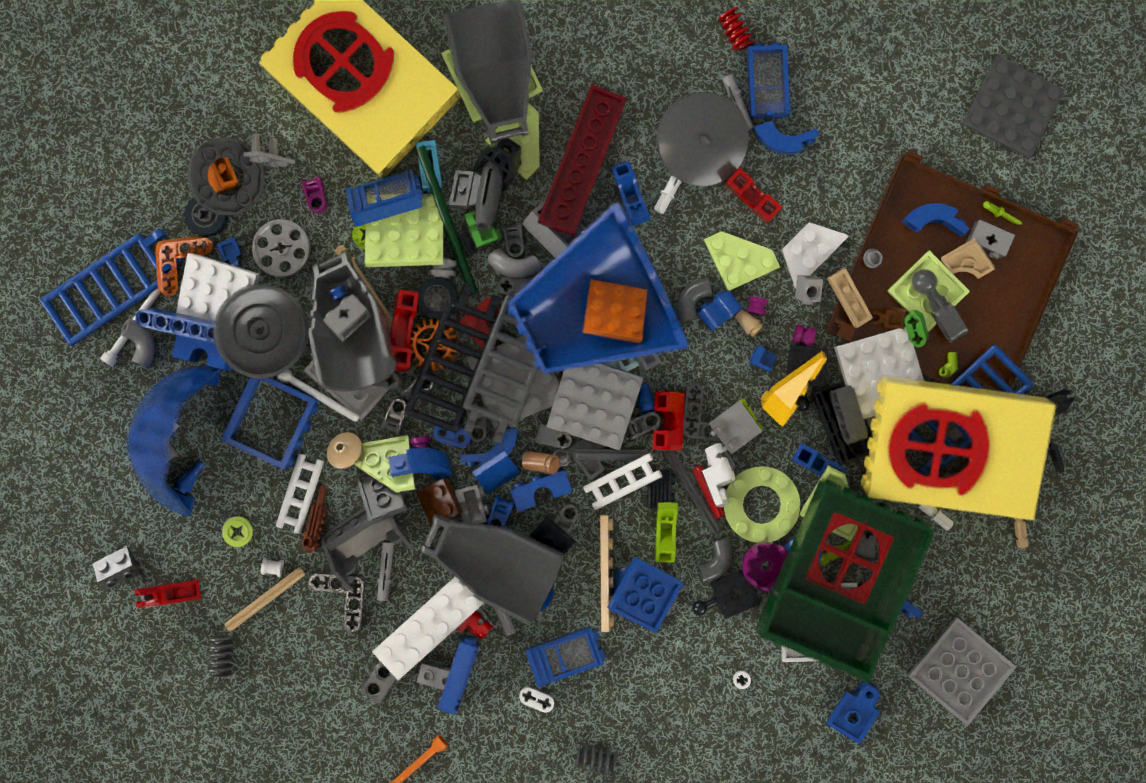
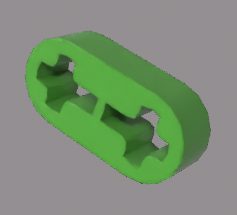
[905,310,929,347]

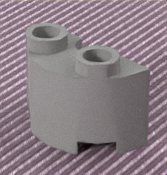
[455,485,490,524]

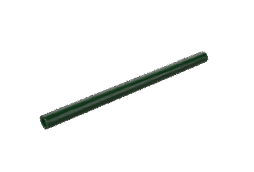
[416,146,478,295]

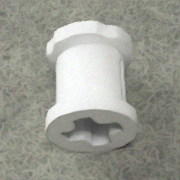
[261,557,284,577]

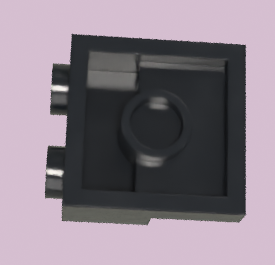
[529,516,576,555]

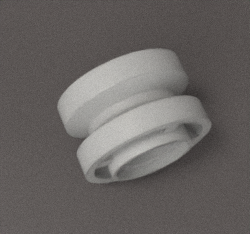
[429,258,457,279]

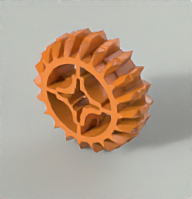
[410,319,459,371]

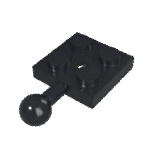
[786,344,829,412]
[692,569,760,619]

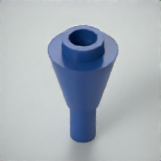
[175,461,204,494]

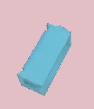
[416,140,443,193]

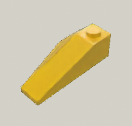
[761,351,827,426]

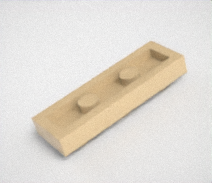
[827,268,873,328]

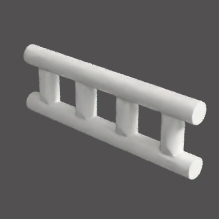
[276,453,324,534]
[583,453,662,510]

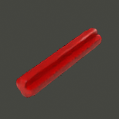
[692,465,725,519]

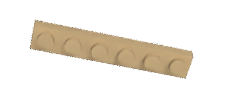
[600,514,614,632]

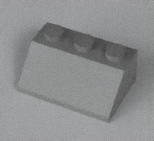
[522,200,587,258]

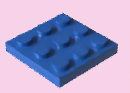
[607,557,684,633]

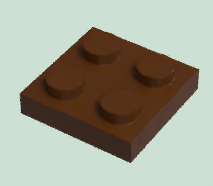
[416,477,463,526]

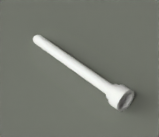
[100,289,161,367]
[277,369,359,422]

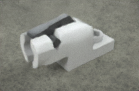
[702,443,736,507]

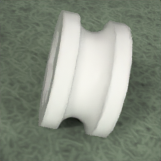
[733,671,751,689]

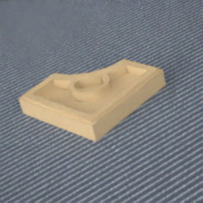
[941,238,995,279]

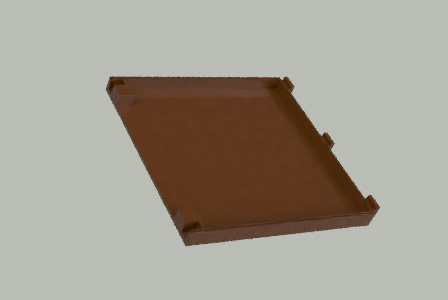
[824,151,1079,392]

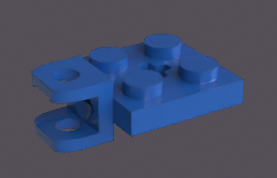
[826,681,880,744]

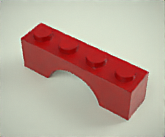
[390,290,419,372]

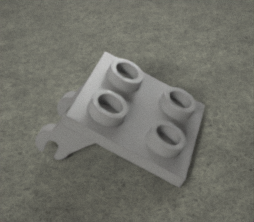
[243,133,295,168]
[708,401,762,454]

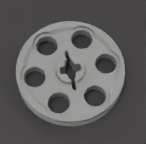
[252,219,311,277]

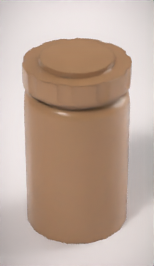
[522,451,560,474]

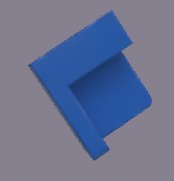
[749,345,777,373]

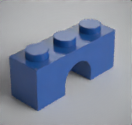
[172,335,232,371]
[510,468,573,512]

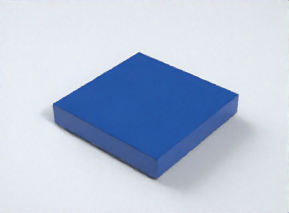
[472,451,520,494]

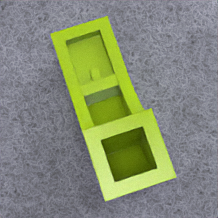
[655,502,678,563]

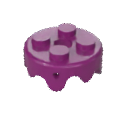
[742,541,788,591]

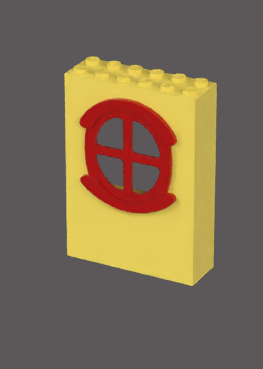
[259,0,461,179]
[861,375,1055,520]

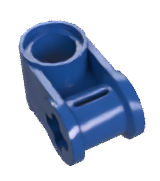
[487,495,515,527]

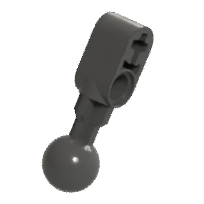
[912,269,968,343]

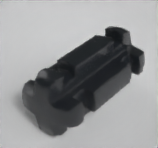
[458,232,477,256]

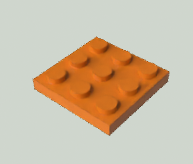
[583,279,647,343]

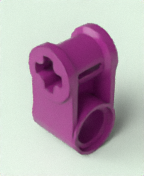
[301,175,328,214]

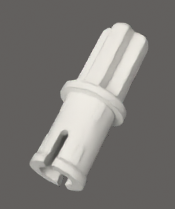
[654,176,681,214]
[918,504,954,531]

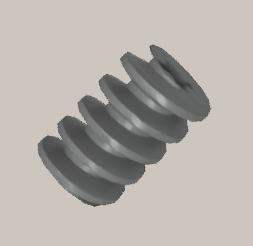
[208,635,233,677]
[575,743,618,776]

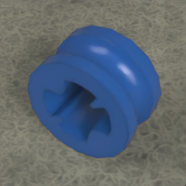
[329,285,349,301]

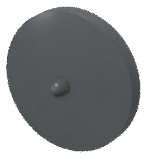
[656,92,749,186]
[213,284,308,378]

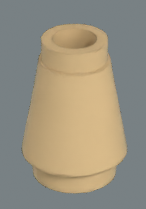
[735,309,763,337]

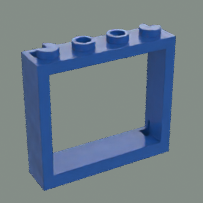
[221,377,319,469]

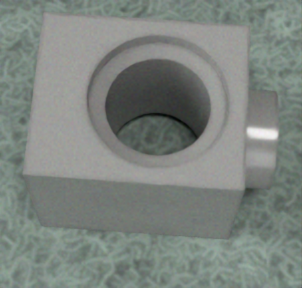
[795,275,823,305]

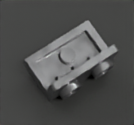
[92,546,140,589]

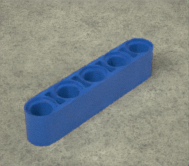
[135,308,214,342]

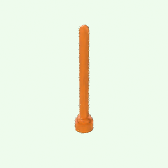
[391,735,449,783]

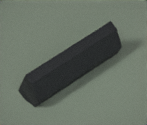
[811,381,870,466]

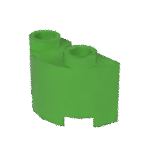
[464,210,502,249]

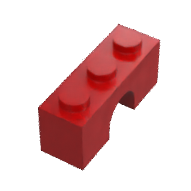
[725,168,782,224]
[653,392,685,451]

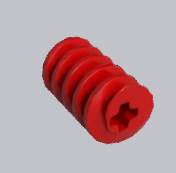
[718,7,756,51]

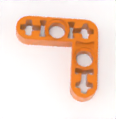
[155,236,213,297]

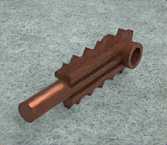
[302,486,328,553]

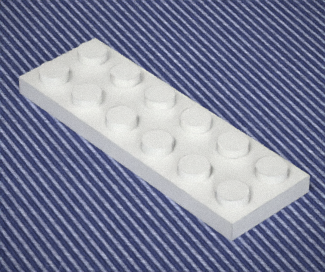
[372,577,484,680]

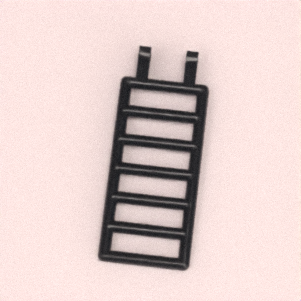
[405,283,501,433]

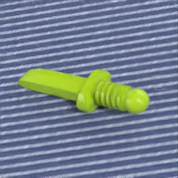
[983,201,1022,225]

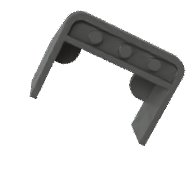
[321,508,413,591]

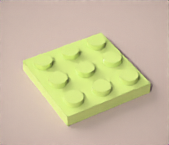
[887,250,970,332]

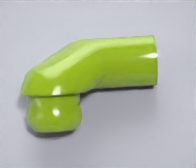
[939,352,958,378]

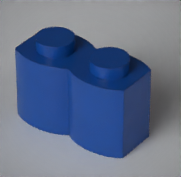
[697,290,742,332]

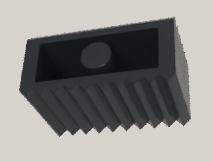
[647,469,675,508]

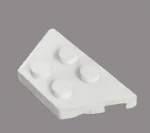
[781,222,849,289]

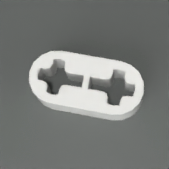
[519,686,554,713]

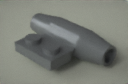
[449,157,504,230]

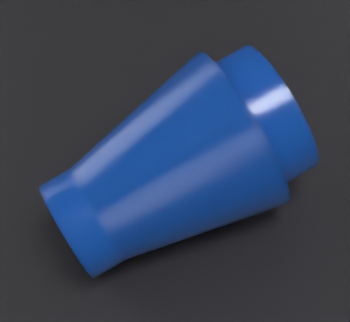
[638,384,655,413]

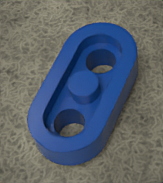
[433,426,471,448]

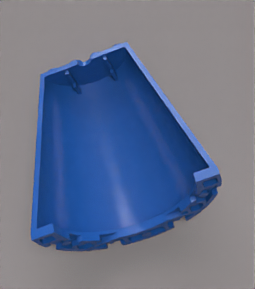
[507,203,689,373]
[129,365,221,517]

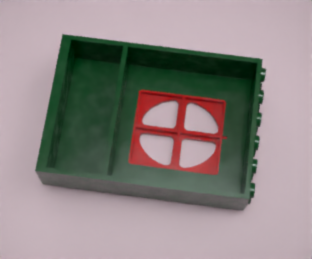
[755,479,935,683]

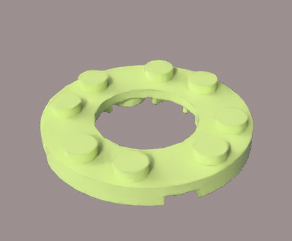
[723,466,800,543]

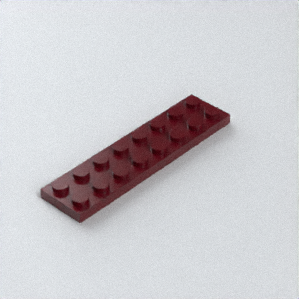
[537,84,627,237]

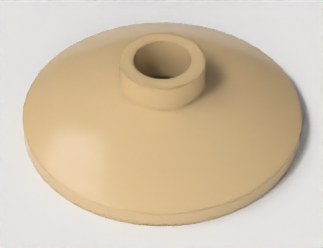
[327,432,362,469]

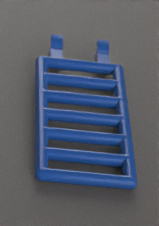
[40,229,184,346]
[905,345,1034,476]

